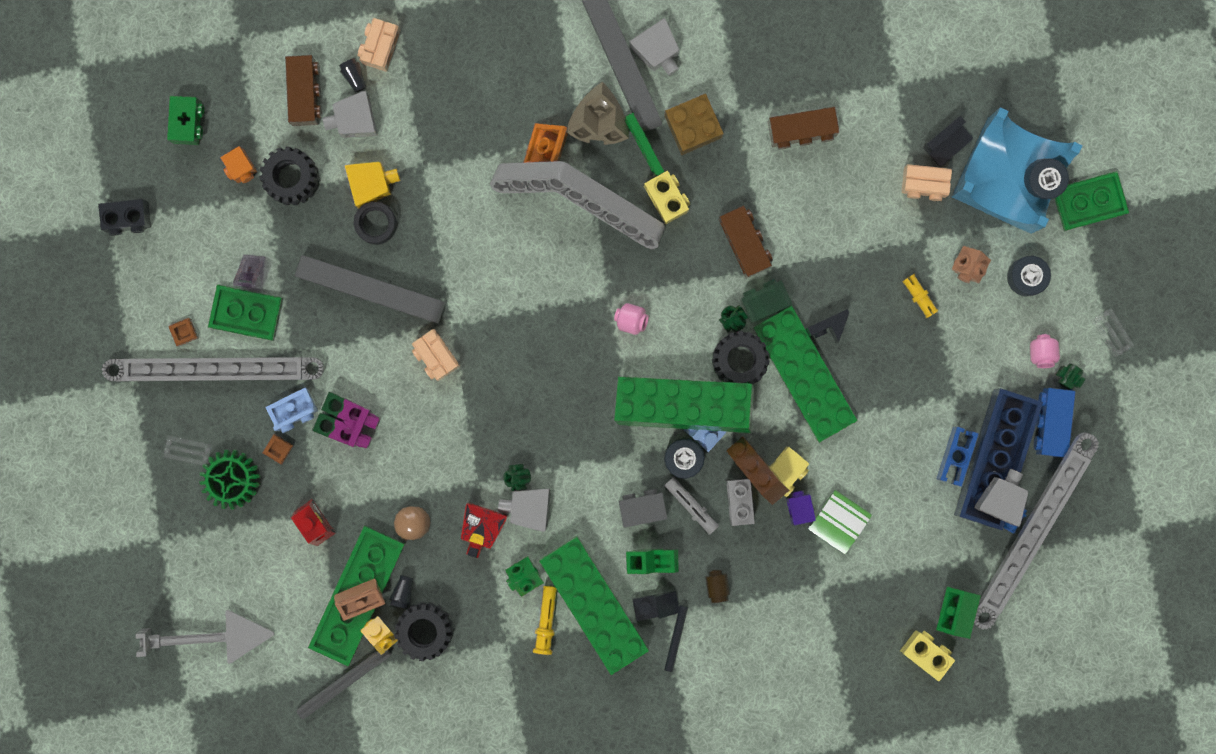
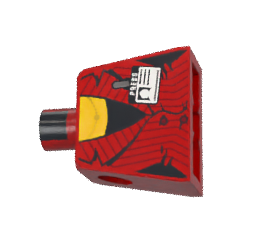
[291,499,336,546]
[461,502,508,558]

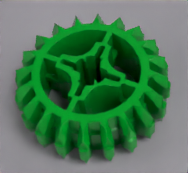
[199,450,260,510]

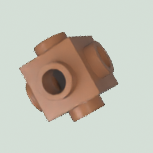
[952,246,991,283]

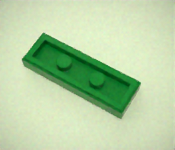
[624,113,664,176]

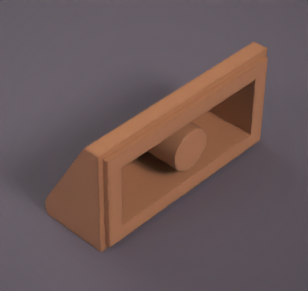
[334,579,385,621]

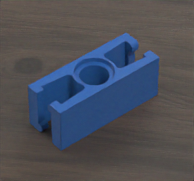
[936,427,979,487]

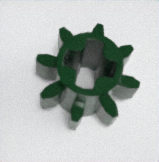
[719,305,748,332]
[1056,363,1086,391]
[503,464,531,491]

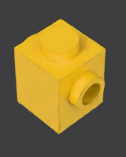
[361,616,398,655]

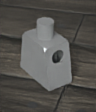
[629,18,680,76]
[323,91,378,138]
[974,469,1028,527]
[498,488,550,532]

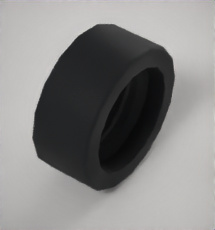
[353,201,397,245]

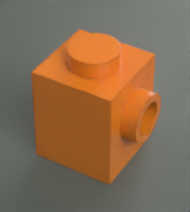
[220,146,257,183]

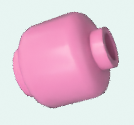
[614,303,649,335]
[1029,334,1060,369]

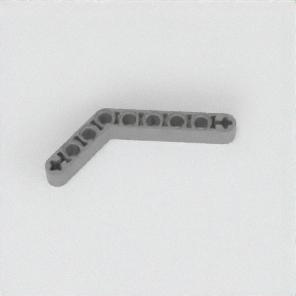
[490,161,665,249]

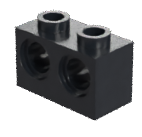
[98,199,151,236]

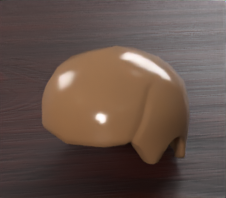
[394,506,431,540]

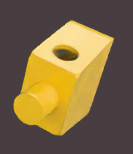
[345,162,400,209]

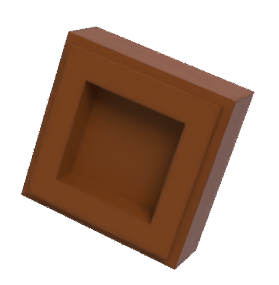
[168,318,198,347]
[262,434,294,464]

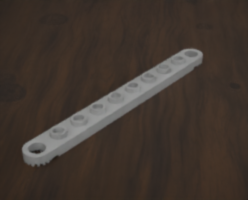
[102,357,325,381]
[974,433,1099,630]

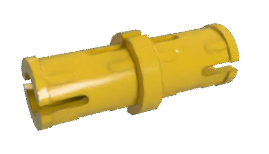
[902,274,939,318]

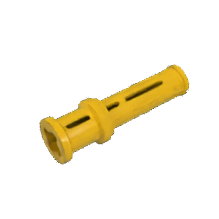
[532,586,557,655]

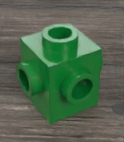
[505,556,544,597]

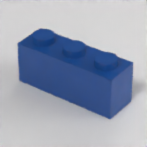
[1033,388,1075,457]

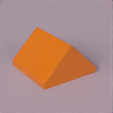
[523,123,568,163]

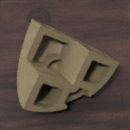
[567,82,629,145]

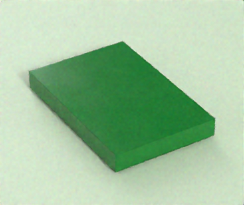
[1055,171,1129,231]
[208,285,283,341]

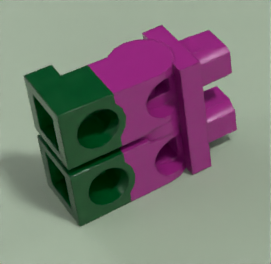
[312,392,381,448]

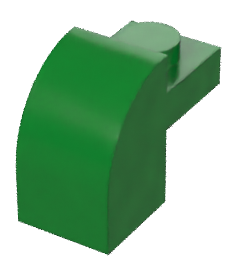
[626,549,679,574]

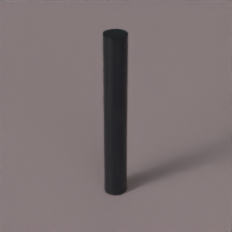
[664,605,688,672]

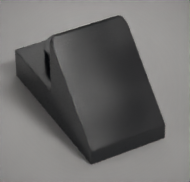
[805,309,849,343]
[632,591,679,621]

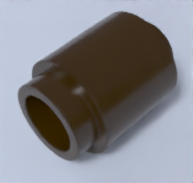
[705,569,730,603]

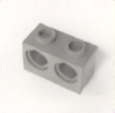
[726,478,755,526]

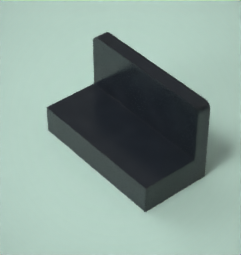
[923,115,973,167]

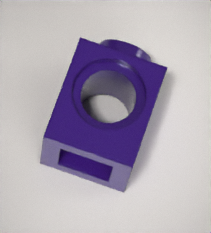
[786,491,816,525]

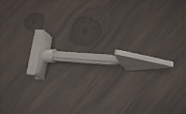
[136,610,274,664]

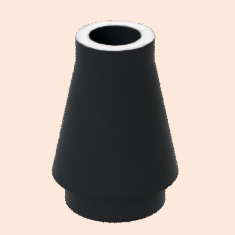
[339,58,366,93]
[389,575,413,609]

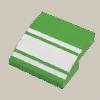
[809,490,872,554]

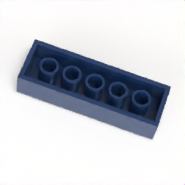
[954,388,1043,531]

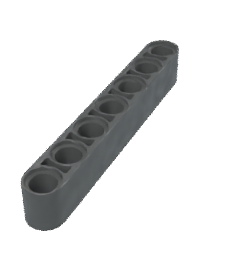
[582,0,662,133]
[294,255,445,324]

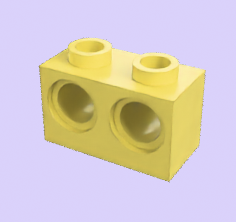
[644,171,690,225]
[900,630,955,681]

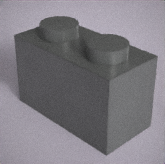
[618,489,667,528]

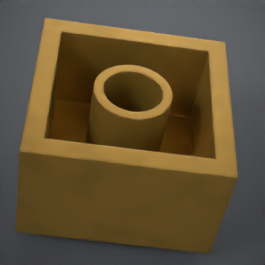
[664,93,724,155]

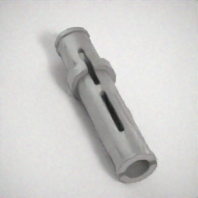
[664,476,719,535]

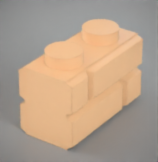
[358,18,401,72]
[902,164,952,201]
[412,329,460,381]

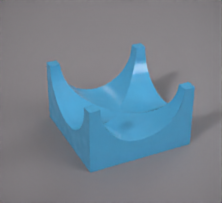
[952,108,1083,234]

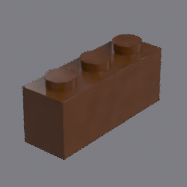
[285,55,322,126]
[767,107,840,150]
[718,206,773,279]
[726,436,790,505]

